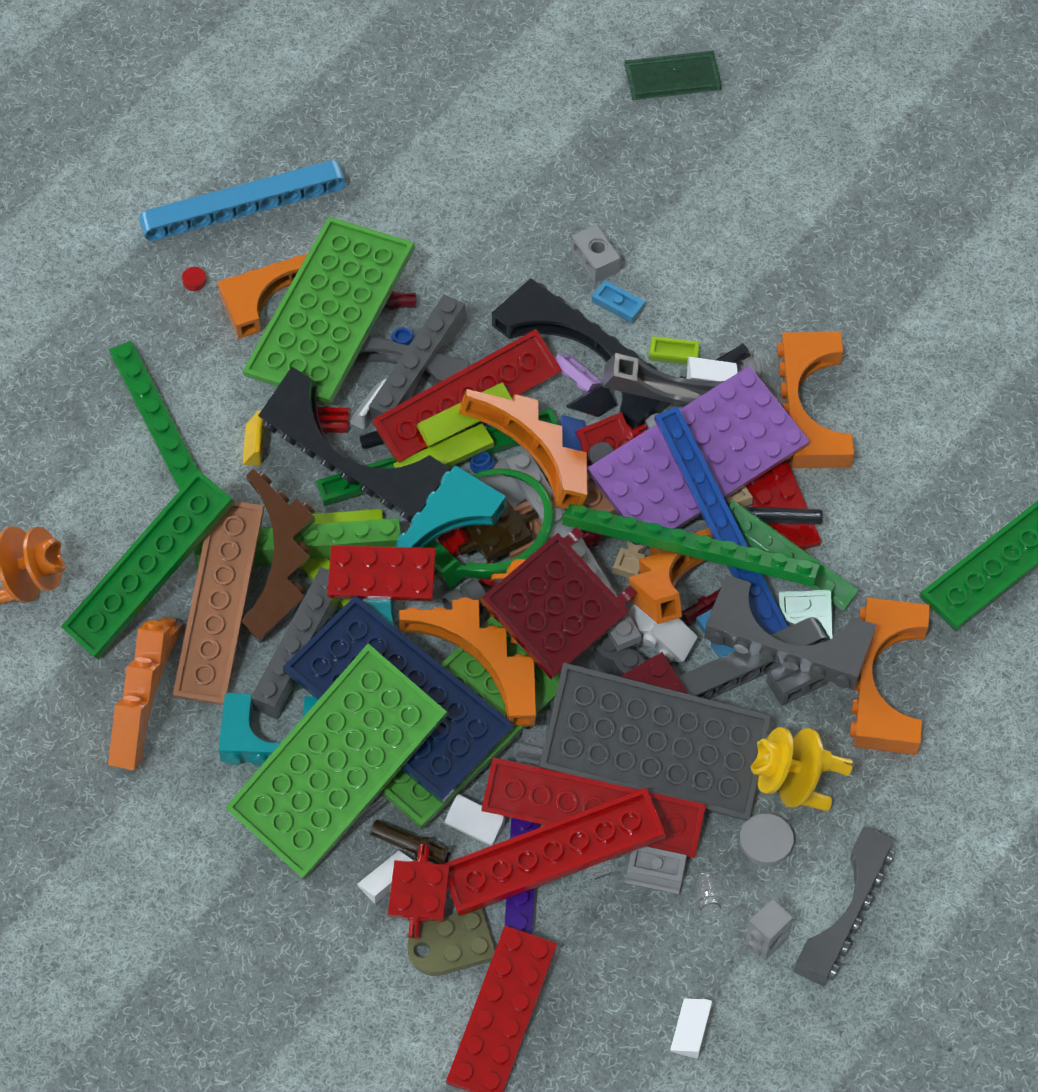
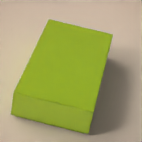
[649,336,700,365]

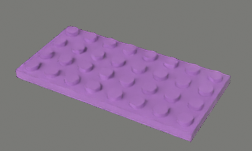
[587,365,810,549]

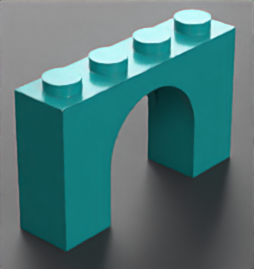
[218,693,318,766]

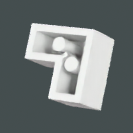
[628,605,698,663]

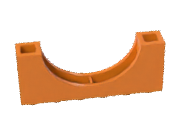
[217,253,308,339]

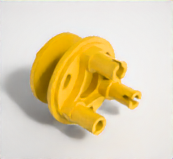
[750,727,853,812]

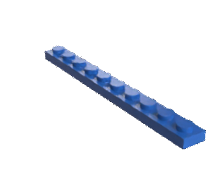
[654,406,788,635]

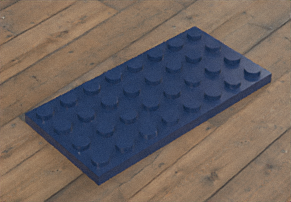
[283,596,514,804]

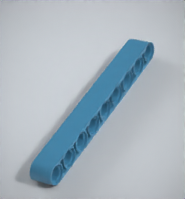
[139,160,347,241]

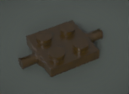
[457,500,538,563]

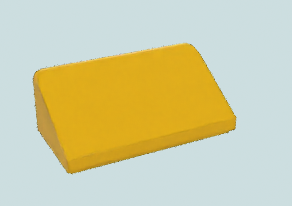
[242,411,265,465]

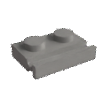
[625,846,687,895]

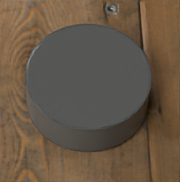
[588,442,614,464]

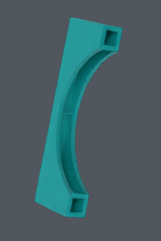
[360,466,508,628]

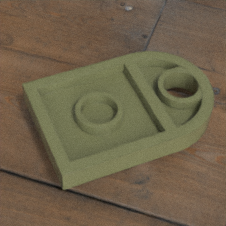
[407,908,495,976]

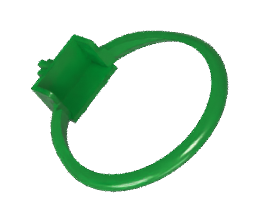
[423,468,554,589]

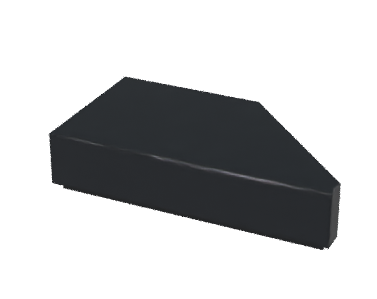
[566,383,617,417]

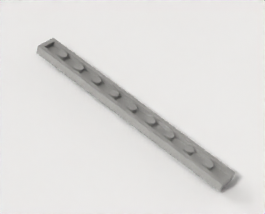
[506,451,642,651]

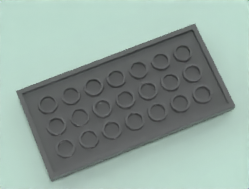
[539,663,771,821]

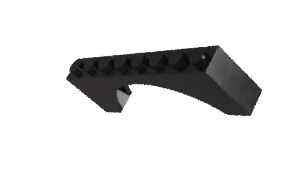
[492,278,671,432]
[258,367,451,523]

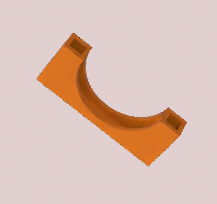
[777,332,854,469]
[849,597,930,755]

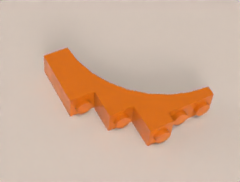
[459,389,587,509]
[628,529,713,624]
[399,597,536,726]
[108,617,184,770]

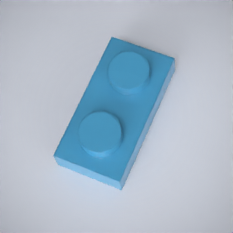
[591,280,645,323]

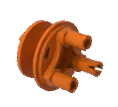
[0,526,66,604]

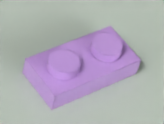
[555,354,603,392]

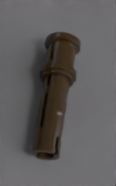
[370,819,453,865]

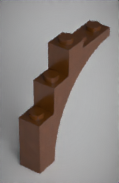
[241,468,316,643]

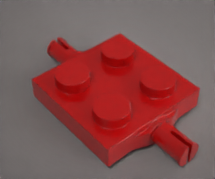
[575,412,648,466]
[388,844,450,939]

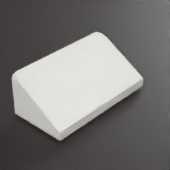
[686,357,738,381]
[349,379,386,430]
[444,794,505,846]
[357,851,413,904]
[670,999,712,1059]

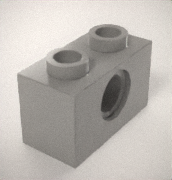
[571,225,622,283]
[745,899,793,961]

